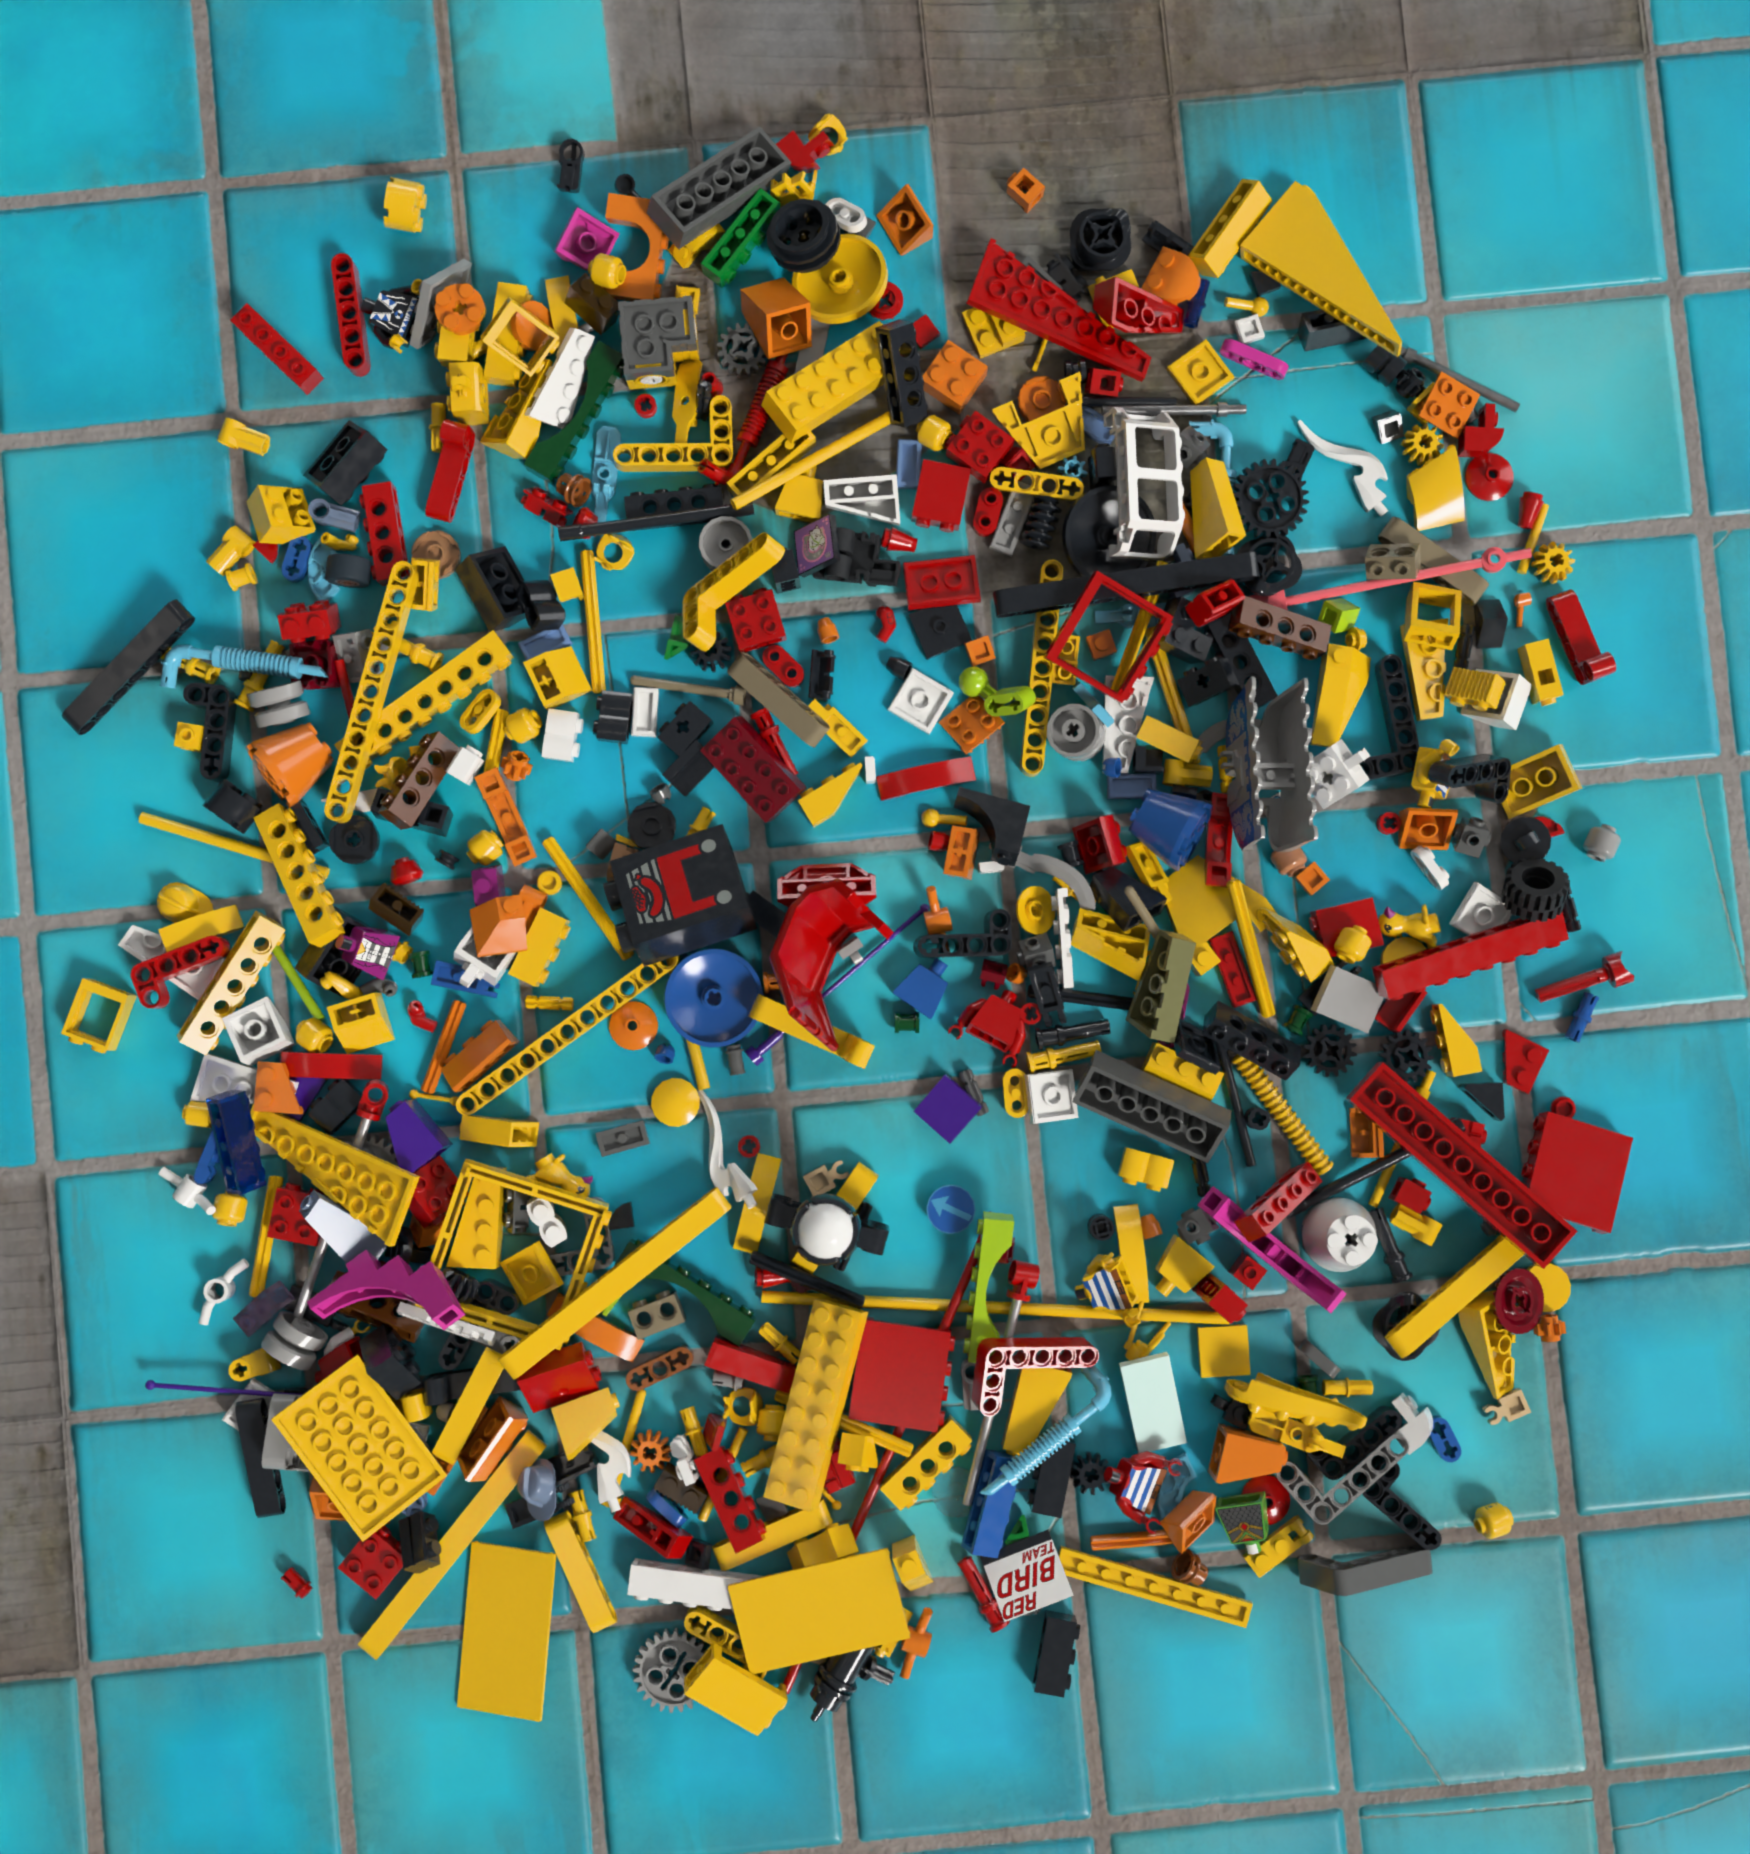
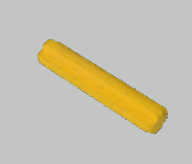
[483,709,509,773]

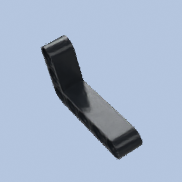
[1359,654,1420,782]

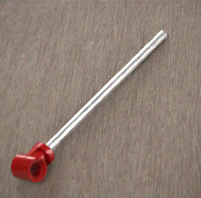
[293,1079,389,1318]
[962,1260,1040,1506]

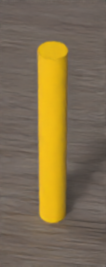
[1517,503,1549,574]

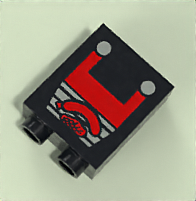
[603,824,758,967]

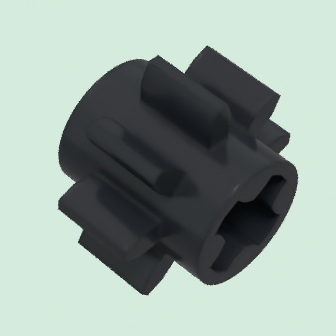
[1395,368,1426,399]

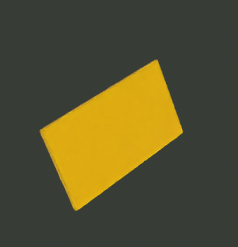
[457,1541,556,1722]
[728,1547,910,1674]

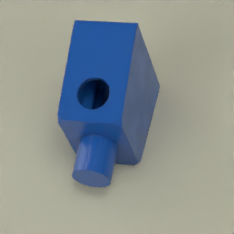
[893,958,948,1019]

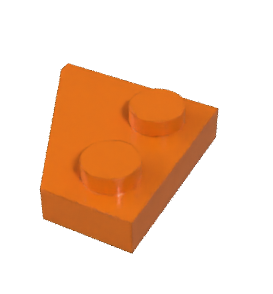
[253,1061,304,1114]

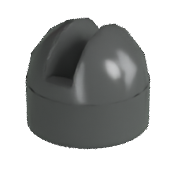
[650,783,671,804]

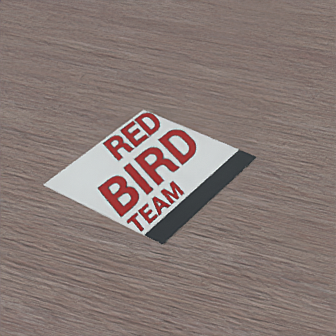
[980,1530,1074,1622]

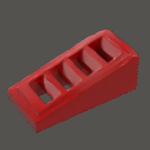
[703,1413,728,1451]

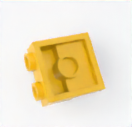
[962,307,1027,359]

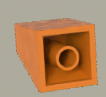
[740,277,812,359]
[1207,1423,1288,1484]

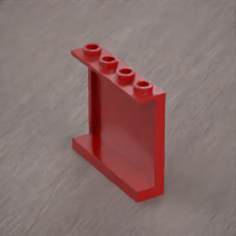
[1521,1111,1633,1234]
[848,1317,955,1433]

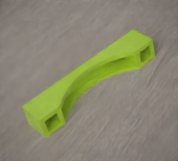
[963,1211,1014,1363]

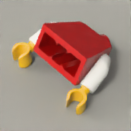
[315,1320,386,1391]

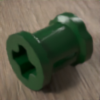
[408,950,433,979]
[1282,1004,1313,1036]
[895,1012,919,1033]
[1295,1374,1318,1394]

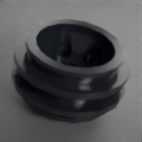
[766,199,841,273]

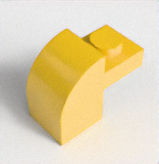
[668,223,725,269]

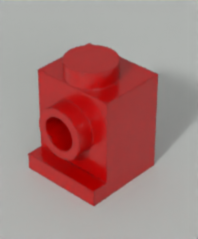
[1084,368,1123,397]

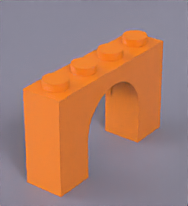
[602,193,669,302]

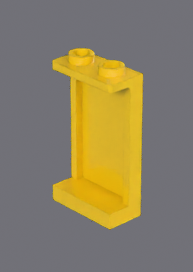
[684,1642,788,1736]

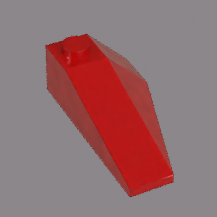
[1093,276,1184,334]

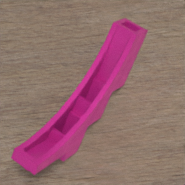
[1197,1186,1346,1313]
[307,1250,465,1330]

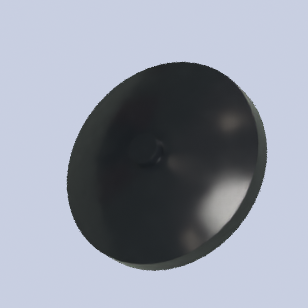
[1062,485,1156,577]

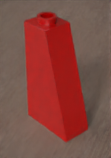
[704,1334,797,1394]

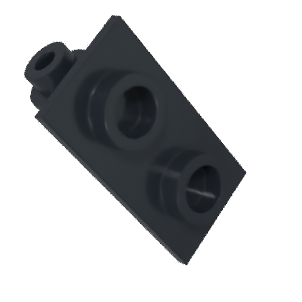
[1142,220,1194,256]
[1046,253,1090,304]
[808,649,836,702]

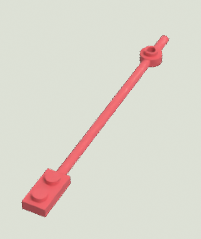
[1247,547,1532,621]

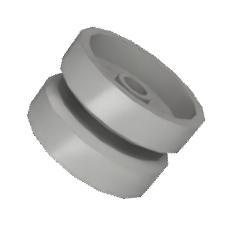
[699,516,752,571]
[247,680,311,728]
[1047,704,1106,761]
[261,1311,328,1370]

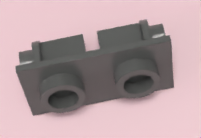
[503,1188,530,1234]

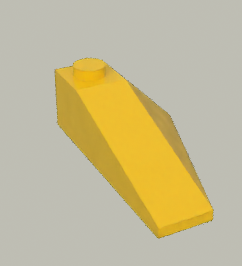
[1310,644,1371,747]

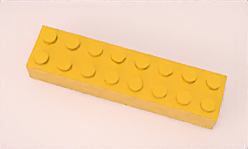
[763,1298,868,1512]

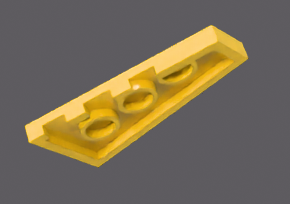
[1400,618,1449,721]

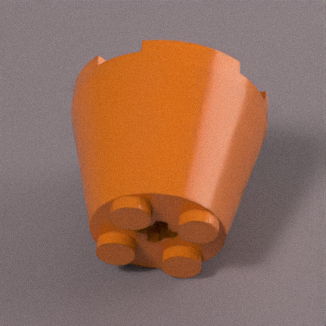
[245,722,334,808]

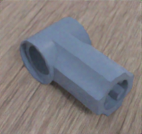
[308,498,361,533]

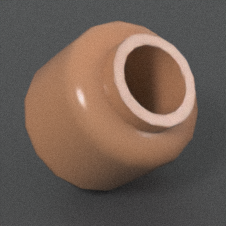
[1270,847,1307,877]

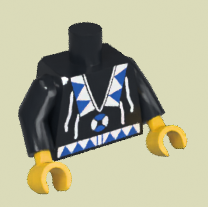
[361,279,422,354]

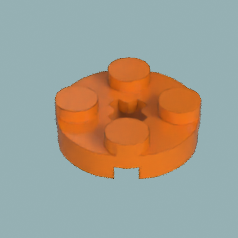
[435,283,486,335]

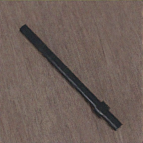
[1215,1042,1256,1167]

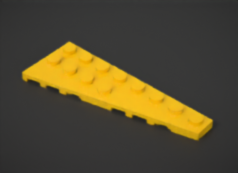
[245,1104,420,1247]

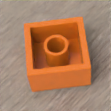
[922,340,988,415]

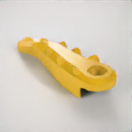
[1224,1372,1367,1431]

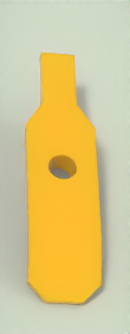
[672,360,703,443]
[1248,1409,1346,1458]

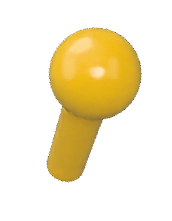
[1224,297,1269,317]
[921,809,967,828]

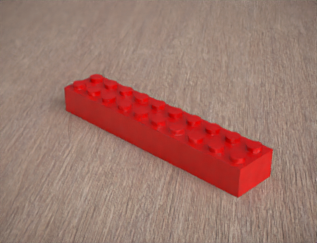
[1345,1062,1578,1269]

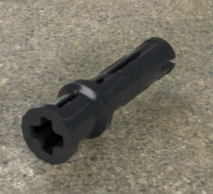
[1035,1019,1111,1050]
[1369,1207,1413,1284]

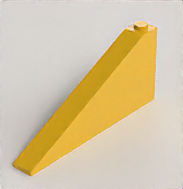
[1240,181,1402,357]

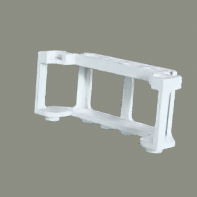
[1103,407,1185,561]

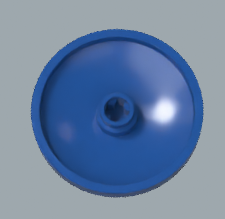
[664,949,763,1047]

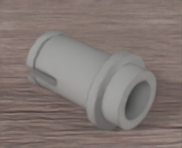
[712,1370,744,1391]

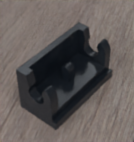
[547,1442,599,1487]

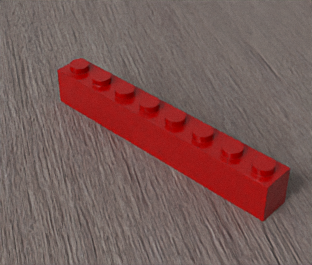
[1372,911,1569,1001]

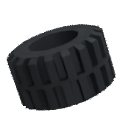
[1501,857,1570,922]

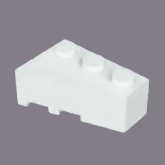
[823,474,900,526]

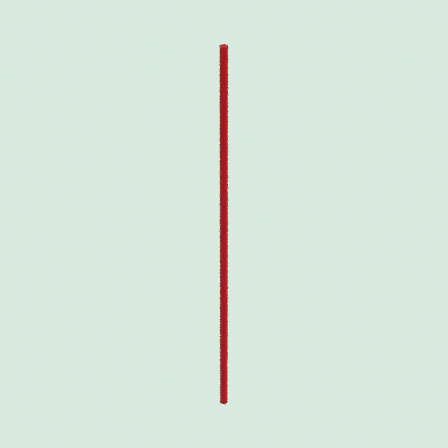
[783,1211,991,1694]

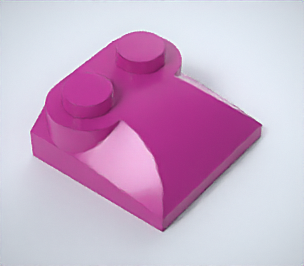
[554,207,620,272]

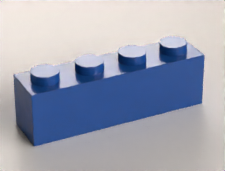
[961,1449,1017,1558]

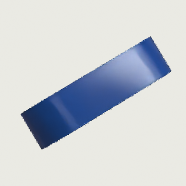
[281,536,313,583]
[1429,1415,1462,1463]
[646,1487,689,1528]

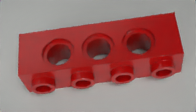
[230,303,324,395]
[360,481,410,586]
[1234,1161,1323,1243]
[1192,1273,1248,1324]
[694,1446,767,1554]

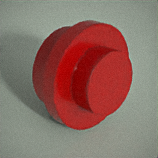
[1550,1096,1576,1118]

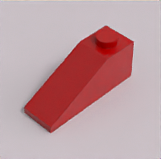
[613,1496,693,1559]

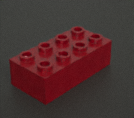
[700,716,807,823]

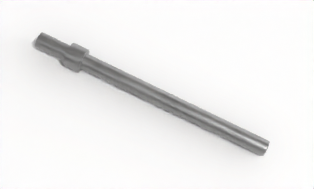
[1400,347,1520,412]
[1101,402,1247,417]

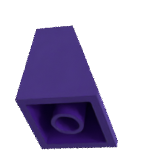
[385,1099,453,1173]

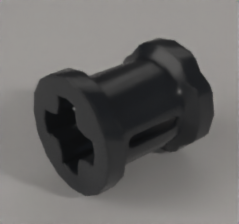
[1057,840,1085,867]
[1244,1107,1270,1130]

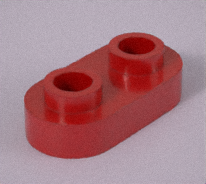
[973,487,1003,537]
[763,645,804,688]

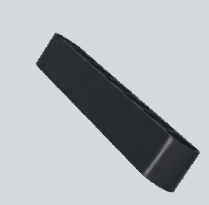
[62,599,195,735]

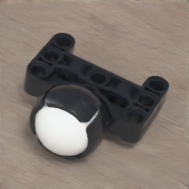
[764,1193,890,1266]

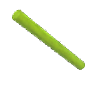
[265,940,325,1020]

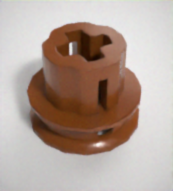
[556,473,592,507]
[1171,1549,1208,1586]

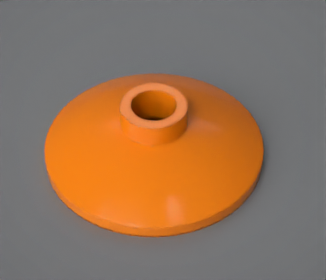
[609,1001,658,1050]

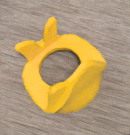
[808,113,848,156]
[592,533,635,571]
[374,757,408,791]
[723,1387,763,1426]

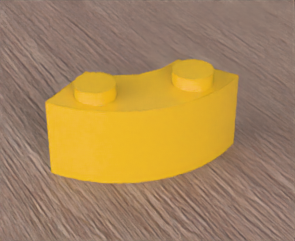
[787,1523,859,1569]

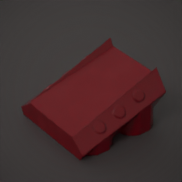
[289,639,341,690]

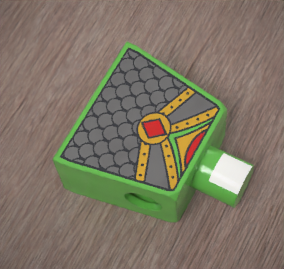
[1215,1491,1269,1555]

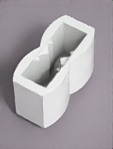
[542,708,584,763]
[445,745,485,786]
[526,1197,567,1248]

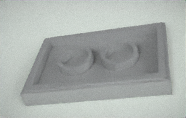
[1310,964,1384,1033]

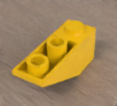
[798,762,863,828]
[1430,1004,1482,1077]

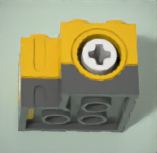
[618,296,700,390]

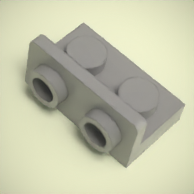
[332,629,381,683]

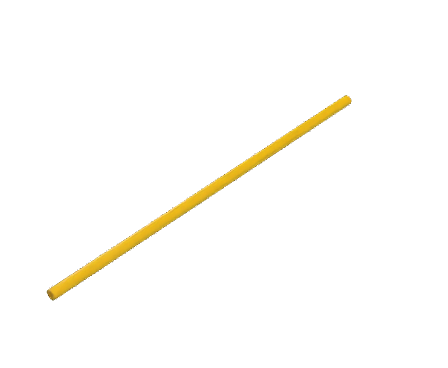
[761,1290,1229,1325]

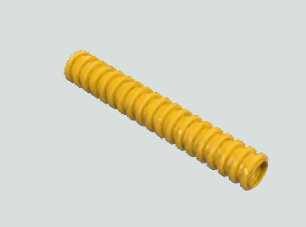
[1231,1054,1334,1176]

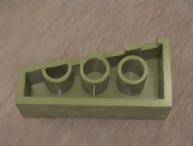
[1125,929,1196,1043]

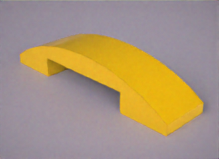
[545,275,587,370]
[733,1153,782,1253]
[1113,1204,1149,1304]

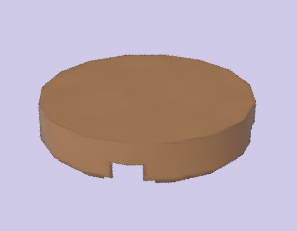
[411,530,461,579]

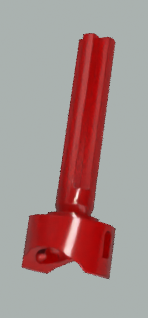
[1535,951,1634,1003]

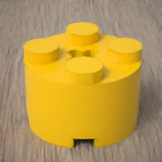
[384,177,427,233]

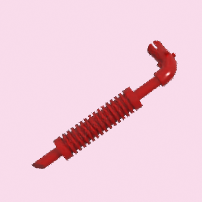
[697,354,788,485]

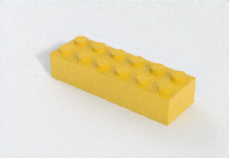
[761,321,884,443]

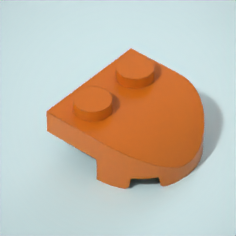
[1141,246,1201,306]

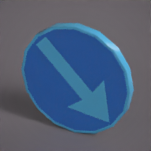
[926,1184,976,1234]

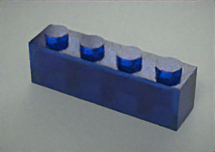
[206,1090,266,1195]

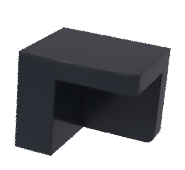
[1132,746,1165,775]

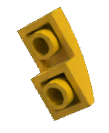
[1052,635,1080,685]

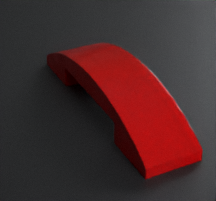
[876,757,976,801]
[1205,792,1233,888]
[281,1052,383,1079]

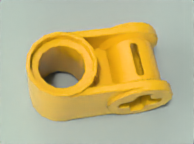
[228,1348,282,1381]

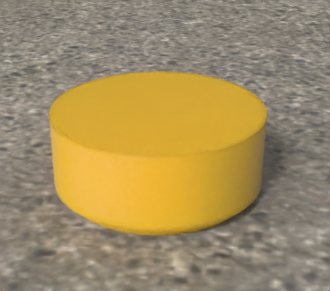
[537,871,562,895]

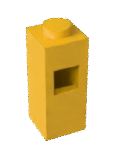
[1517,638,1564,707]
[1136,715,1204,763]

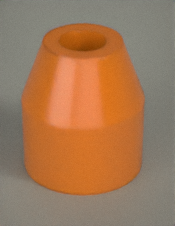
[817,617,839,644]
[1140,1214,1163,1240]

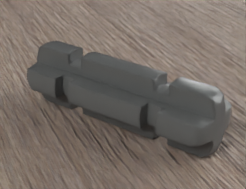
[959,1069,989,1116]

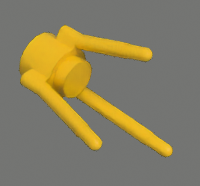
[1123,1301,1171,1360]

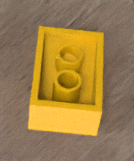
[1502,744,1582,819]

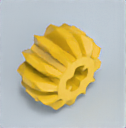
[1401,423,1444,466]
[1531,541,1575,584]

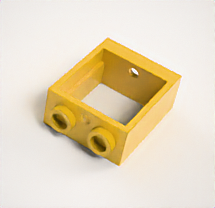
[480,297,560,377]
[1404,581,1462,650]
[61,978,137,1054]

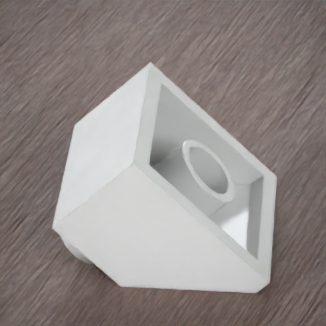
[1460,668,1532,730]
[222,997,295,1066]

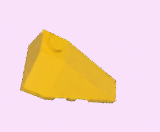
[480,359,553,459]
[1458,1290,1516,1399]

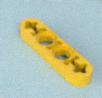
[990,467,1084,501]

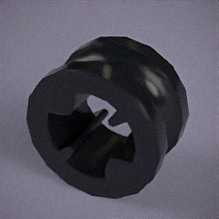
[434,849,460,870]

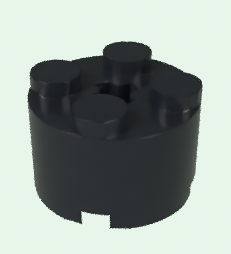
[202,779,263,834]

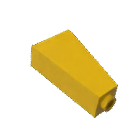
[1190,457,1246,559]
[1001,1368,1072,1456]

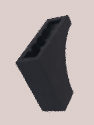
[954,787,1030,866]

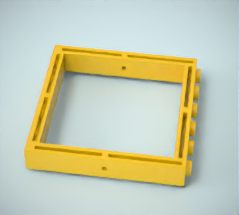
[415,1158,612,1350]

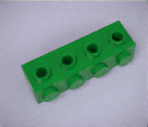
[701,188,780,288]

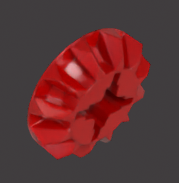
[869,282,903,321]

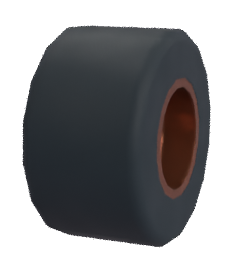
[325,554,372,588]

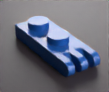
[431,960,501,998]

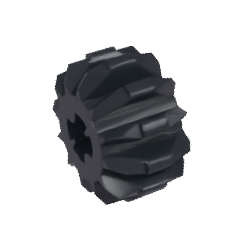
[690,632,732,673]
[442,1267,480,1304]
[1070,1451,1110,1495]

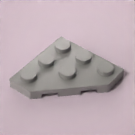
[410,259,472,349]

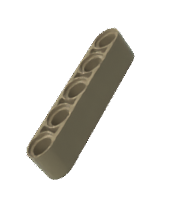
[1378,517,1489,606]
[727,651,830,747]

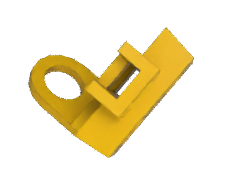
[770,169,818,208]

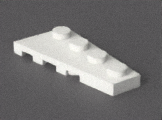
[1102,676,1154,774]

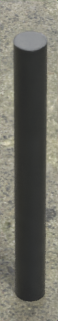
[1082,396,1176,407]

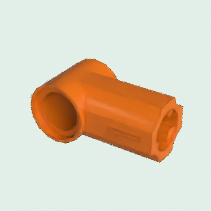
[519,884,548,935]

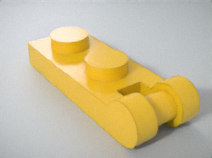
[1243,1515,1314,1578]

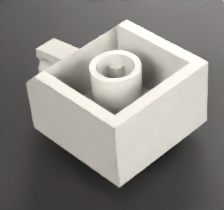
[1310,739,1370,810]
[453,927,518,988]

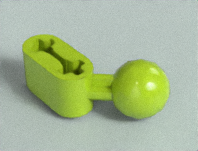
[958,666,1036,717]

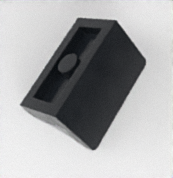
[662,740,715,797]
[292,801,329,855]

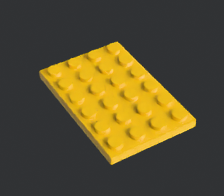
[271,1354,447,1542]

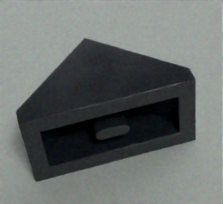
[1474,599,1508,649]
[1458,1082,1505,1121]

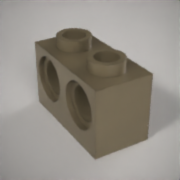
[1365,543,1421,580]
[628,1289,687,1340]

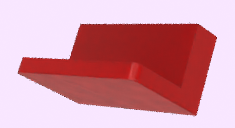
[1374,991,1427,1032]

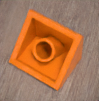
[876,184,934,256]
[1398,808,1458,850]
[1160,1490,1216,1554]

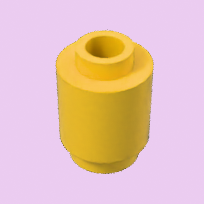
[182,1101,222,1128]

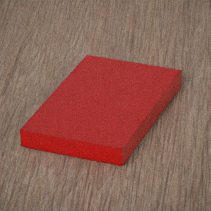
[903,555,981,610]

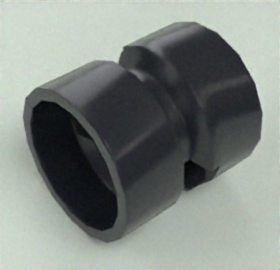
[1361,345,1408,387]

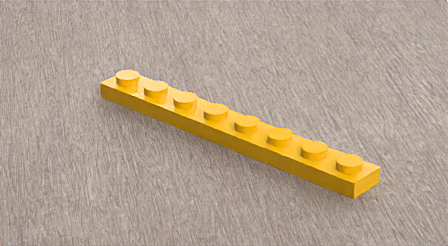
[1058,1546,1253,1628]

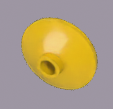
[1016,886,1056,935]

